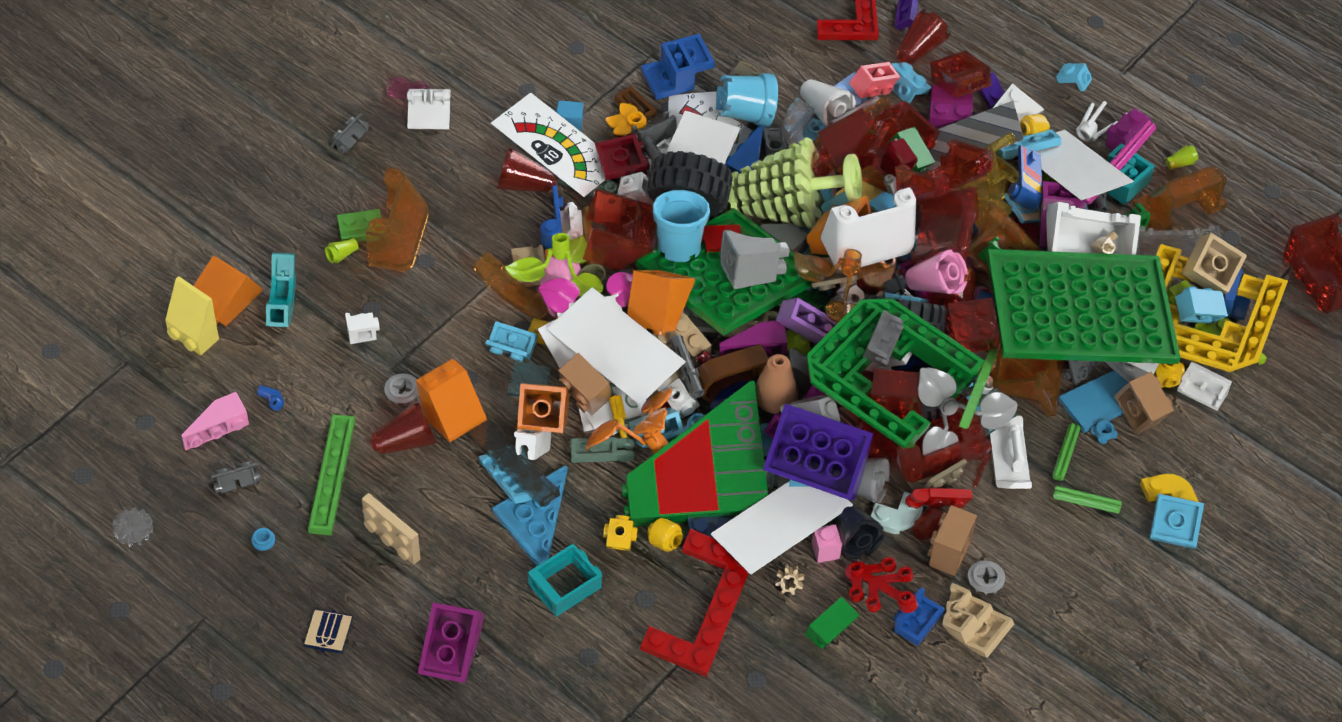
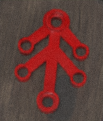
[845,557,918,613]

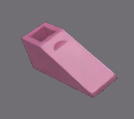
[181,392,249,451]

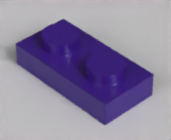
[894,0,918,31]
[974,72,1005,109]

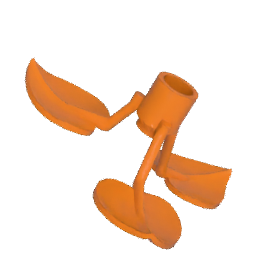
[586,387,673,454]

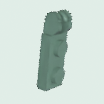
[570,437,635,463]

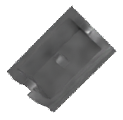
[863,310,904,367]

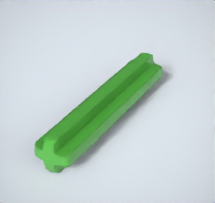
[1052,423,1080,481]
[1053,486,1122,513]

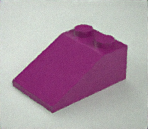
[927,85,973,133]
[719,321,787,371]
[418,602,485,683]

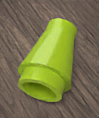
[1165,145,1198,170]
[325,238,359,263]

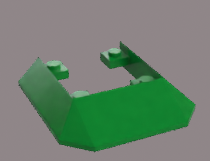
[806,299,985,449]

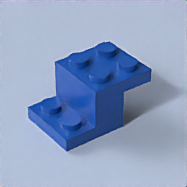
[641,34,715,100]

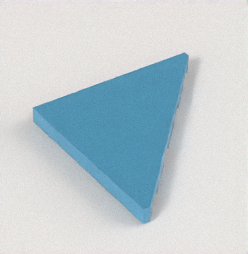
[492,465,568,567]

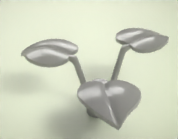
[918,368,1018,464]

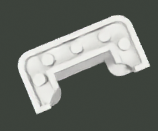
[820,187,916,271]
[1046,202,1141,255]

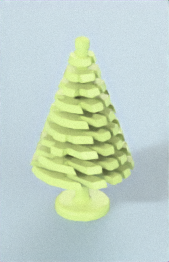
[725,137,863,229]

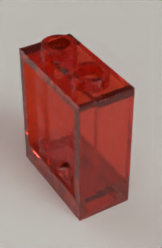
[930,50,992,98]

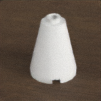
[800,79,856,129]

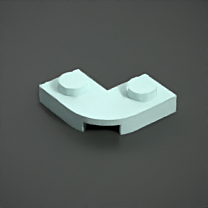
[871,492,925,534]

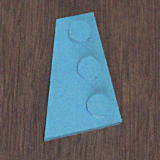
[478,445,537,504]

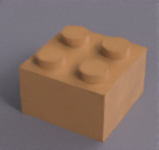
[558,353,611,416]
[1114,371,1174,435]
[928,505,977,576]

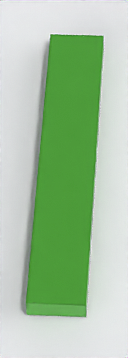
[308,414,355,536]

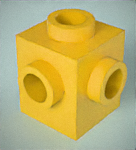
[1153,362,1185,388]
[603,515,638,551]

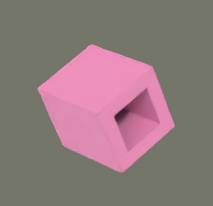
[811,525,842,563]

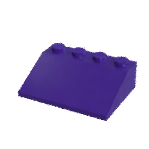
[763,403,873,501]

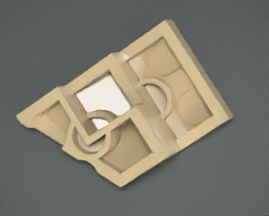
[942,583,1014,658]

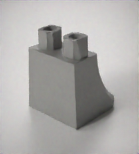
[720,230,790,289]

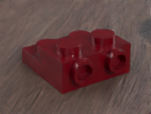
[595,134,650,180]

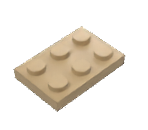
[362,493,420,565]

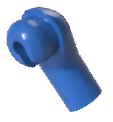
[257,385,284,411]

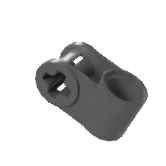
[762,126,785,155]

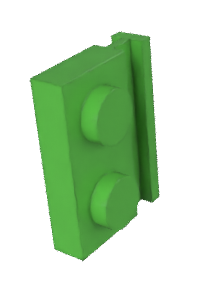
[337,209,385,242]

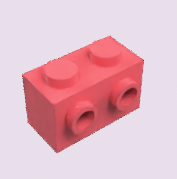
[849,62,900,98]

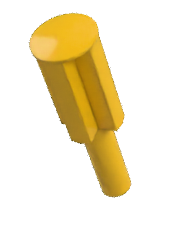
[609,395,628,439]

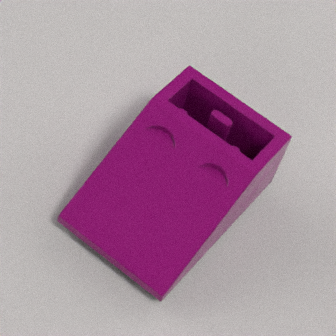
[1039,181,1086,248]

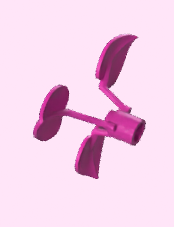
[538,272,633,313]

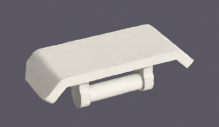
[989,415,1032,489]

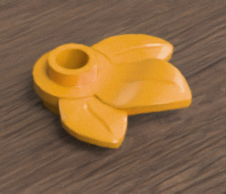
[606,103,647,136]

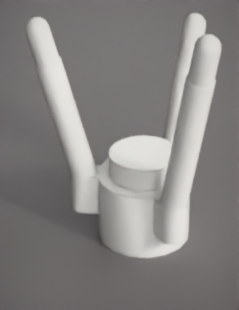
[1076,101,1118,142]

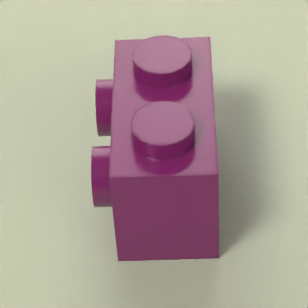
[1105,108,1151,151]

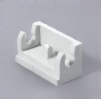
[1177,362,1232,411]
[514,429,551,460]

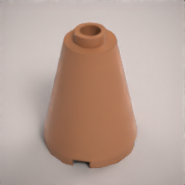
[755,354,798,414]

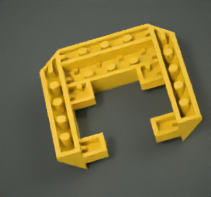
[1156,244,1288,372]

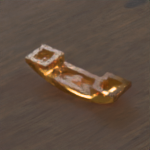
[473,252,548,320]

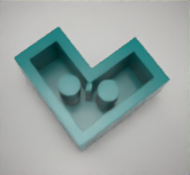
[1107,143,1155,205]

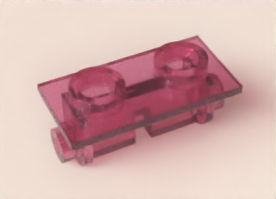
[387,77,430,100]

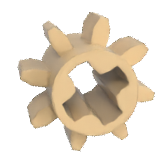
[775,564,805,595]

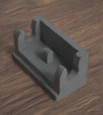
[631,110,677,144]

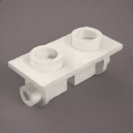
[560,202,583,241]

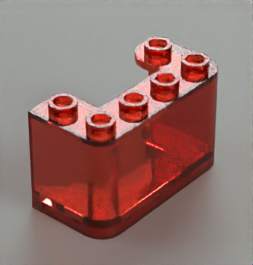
[1283,213,1342,314]
[878,393,988,483]

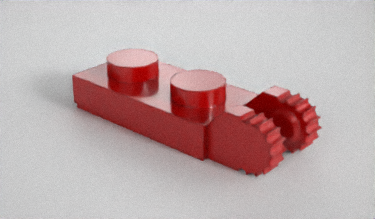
[905,488,973,509]

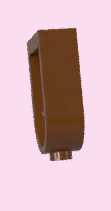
[697,344,769,403]

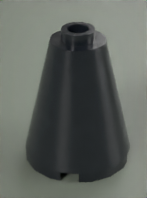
[831,501,884,559]

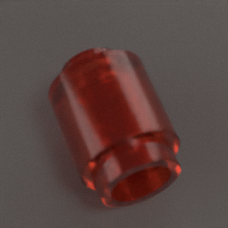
[912,507,943,541]

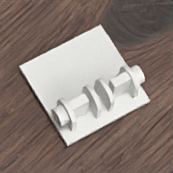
[407,89,451,130]

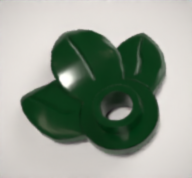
[795,288,837,318]

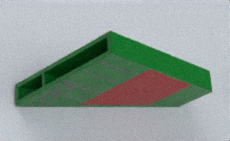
[622,381,768,527]

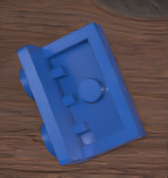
[1223,269,1251,320]
[893,587,945,646]

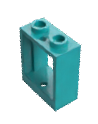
[528,543,603,617]

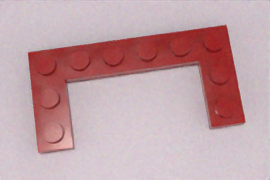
[817,0,879,40]
[640,529,749,677]

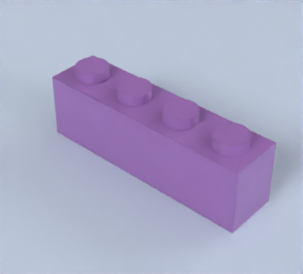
[776,298,839,344]

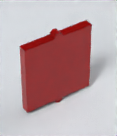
[702,224,742,252]

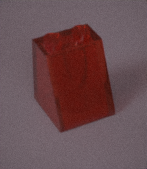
[817,107,878,175]

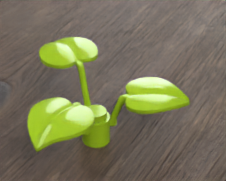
[505,233,603,297]

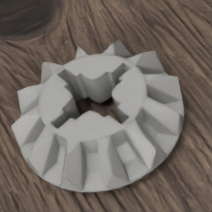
[384,374,419,406]
[967,561,1005,595]

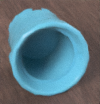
[716,73,778,128]
[652,190,710,262]

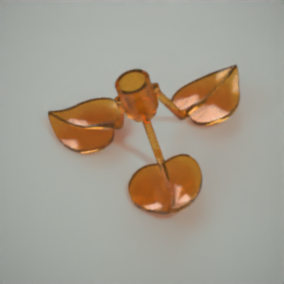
[794,249,895,323]

